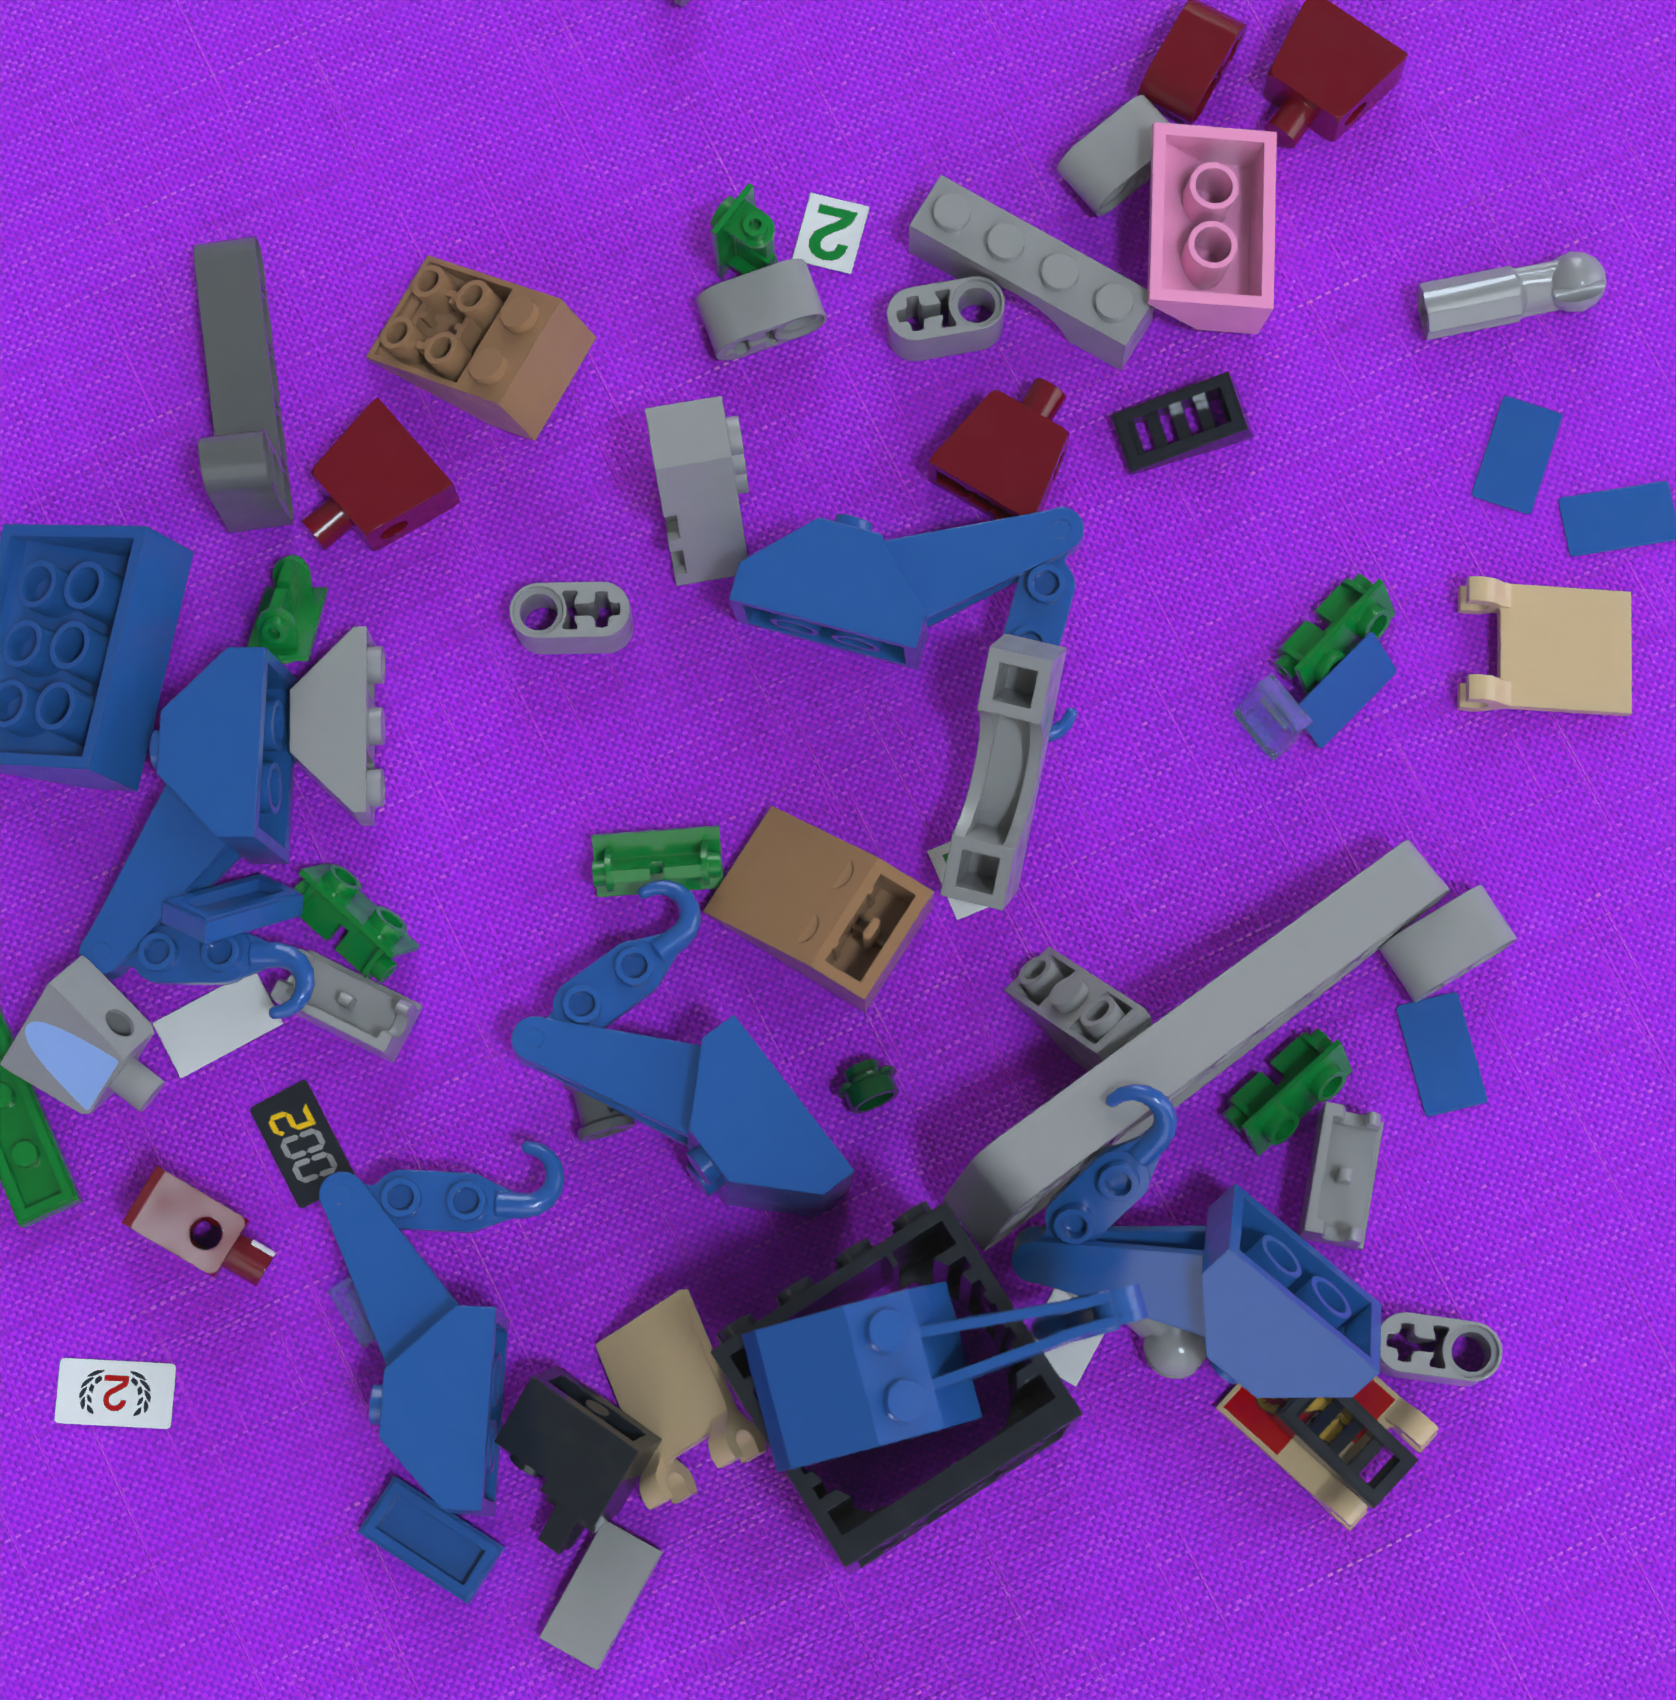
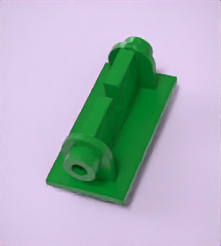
[710,183,778,279]
[247,555,328,664]
[1273,574,1395,696]
[592,825,724,897]
[294,862,420,983]
[1222,1028,1353,1157]

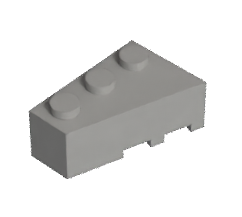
[645,396,749,586]

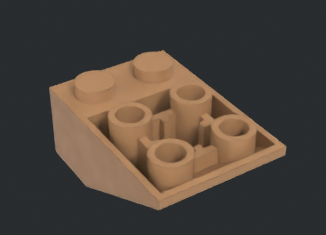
[366,255,597,441]
[703,806,934,1013]

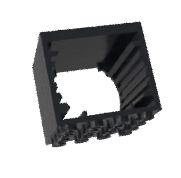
[710,1201,1083,1576]

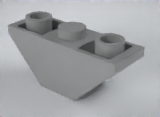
[290,626,386,826]
[1004,946,1151,1071]

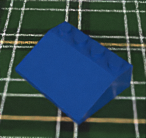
[0,524,194,792]

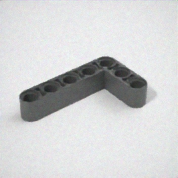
[194,236,294,533]

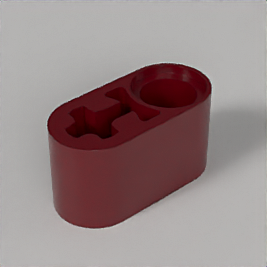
[1138,0,1247,125]

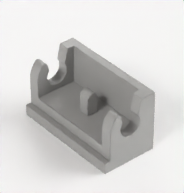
[270,948,423,1064]
[1298,1102,1384,1251]

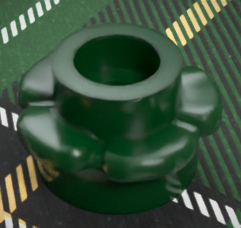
[837,1059,899,1114]

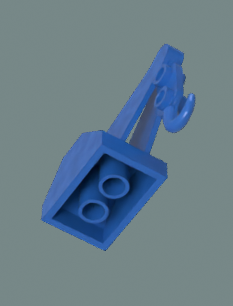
[729,507,1084,743]
[79,647,315,1019]
[511,880,855,1218]
[1011,1084,1381,1398]
[319,1141,565,1517]
[742,1281,1149,1473]

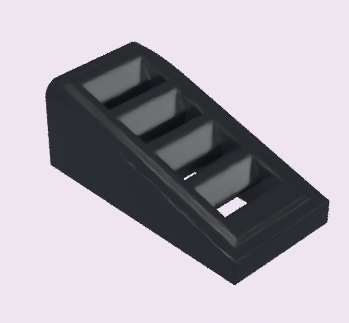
[1111,371,1254,475]
[1270,1397,1418,1509]

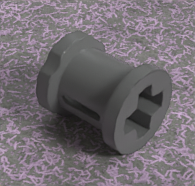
[563,1084,635,1142]

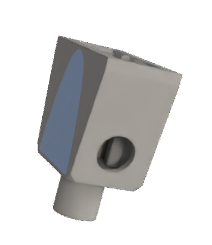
[0,955,165,1114]

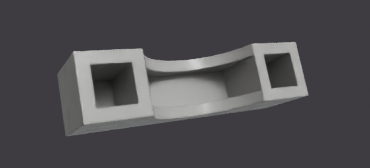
[909,175,1155,371]
[940,633,1067,911]

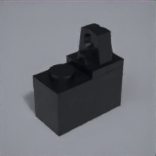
[494,1365,662,1554]

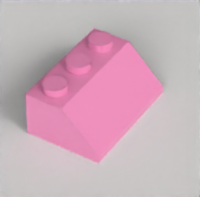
[1147,122,1277,334]

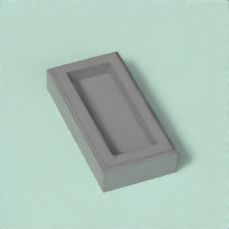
[539,1521,663,1670]

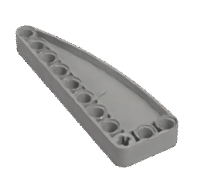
[943,840,1450,1251]

